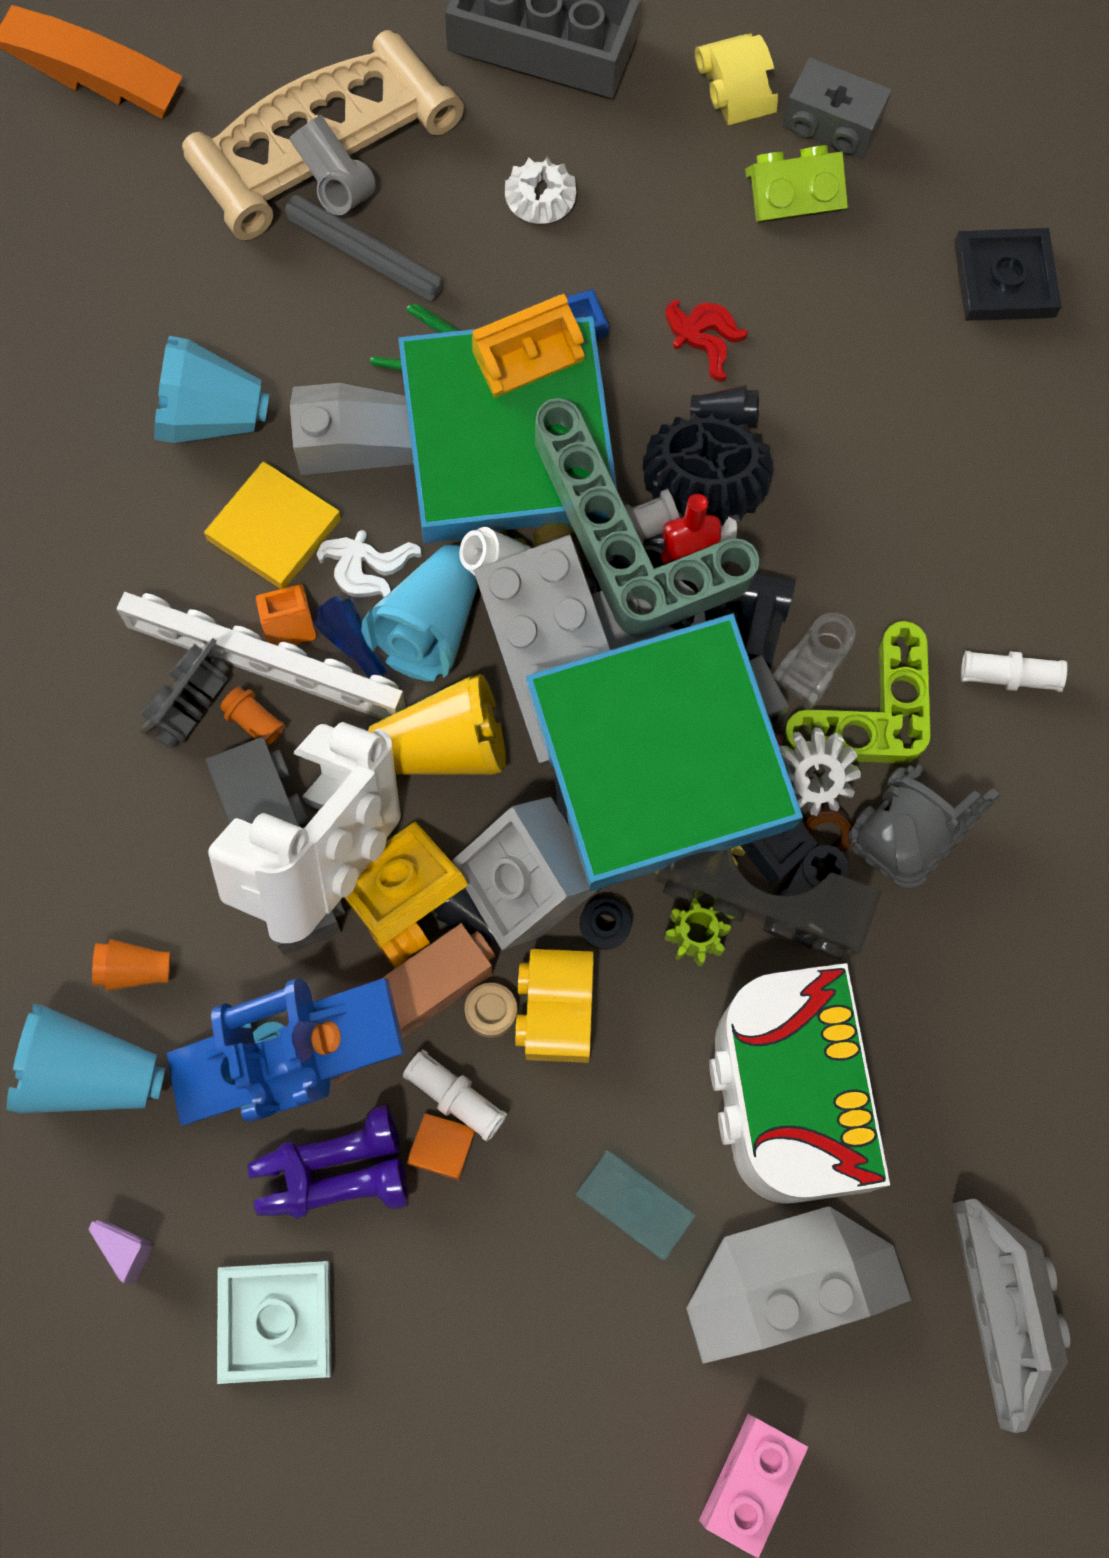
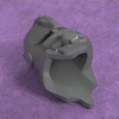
[848,764,1001,888]

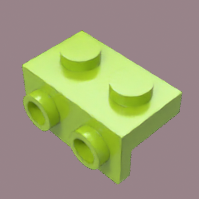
[745,145,848,222]

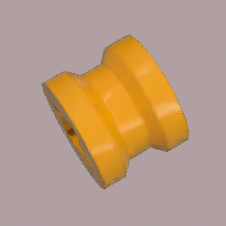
[369,923,430,969]

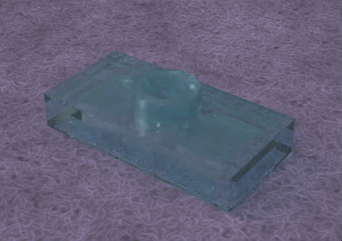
[575,1150,696,1261]

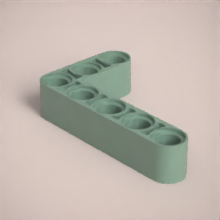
[534,398,759,636]

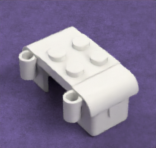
[208,722,401,943]

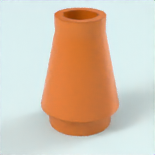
[92,939,171,991]

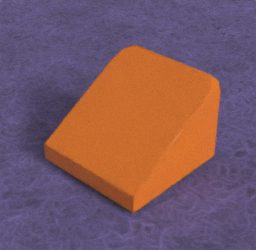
[255,584,316,646]
[407,1113,475,1181]

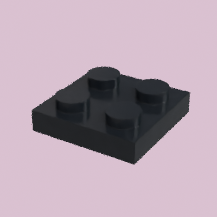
[955,228,1062,321]

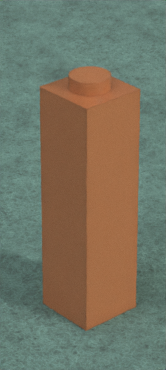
[333,923,495,1084]

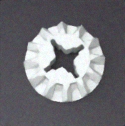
[505,156,576,224]

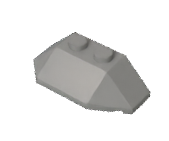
[952,1199,1070,1433]
[686,1206,911,1364]

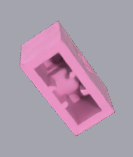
[699,1414,808,1558]

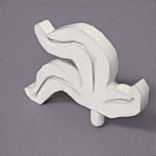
[316,530,422,598]

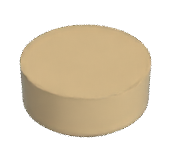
[465,983,517,1038]

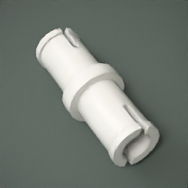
[961,650,1067,692]
[402,1049,507,1142]

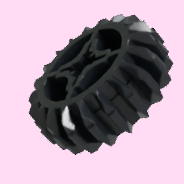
[642,413,774,526]

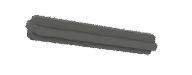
[285,194,444,301]

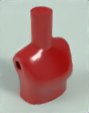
[661,494,721,565]

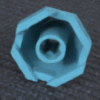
[154,336,269,443]

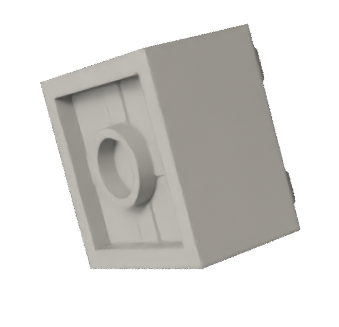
[451,797,599,950]

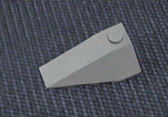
[290,383,414,475]

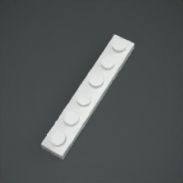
[116,592,406,719]

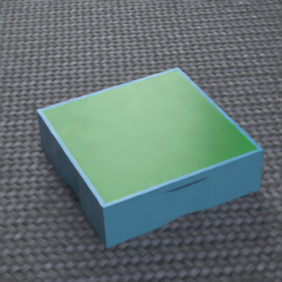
[398,316,617,544]
[526,614,803,892]

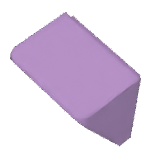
[89,1220,153,1284]

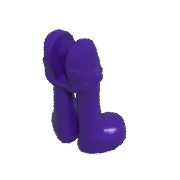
[247,1104,409,1219]

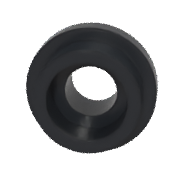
[579,898,631,950]

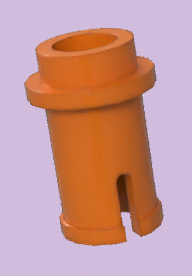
[220,686,286,747]

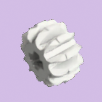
[779,727,861,816]

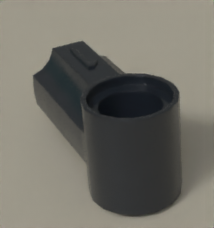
[737,571,796,669]

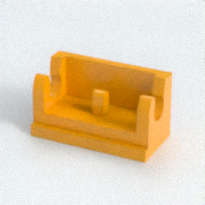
[472,293,585,398]

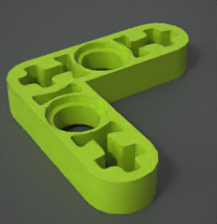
[783,621,930,764]

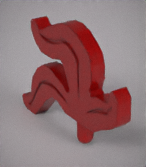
[665,300,747,382]

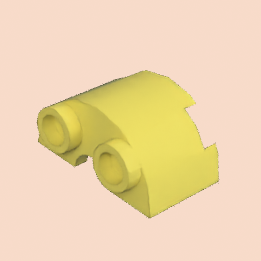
[695,33,778,126]

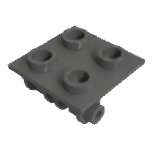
[140,638,229,749]

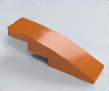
[0,5,183,119]

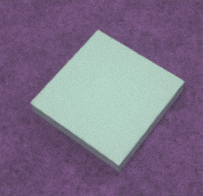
[217,1261,332,1384]

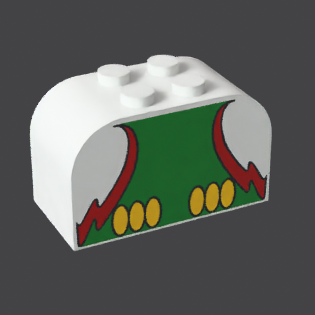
[709,963,890,1204]

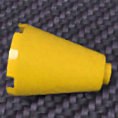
[368,674,507,775]

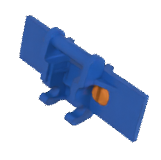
[166,978,406,1126]

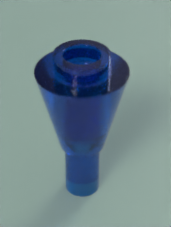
[313,596,387,679]

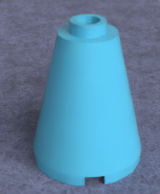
[361,545,478,682]
[7,1004,166,1114]

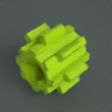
[664,898,731,967]

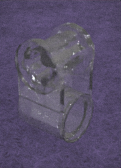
[773,613,856,710]

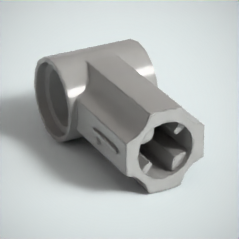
[289,115,375,215]

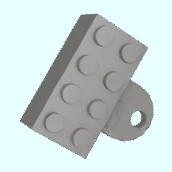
[473,535,706,770]

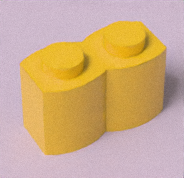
[515,949,593,1063]

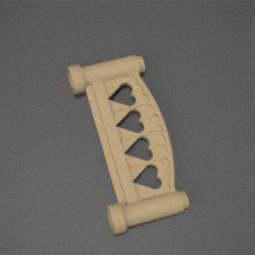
[182,30,464,240]

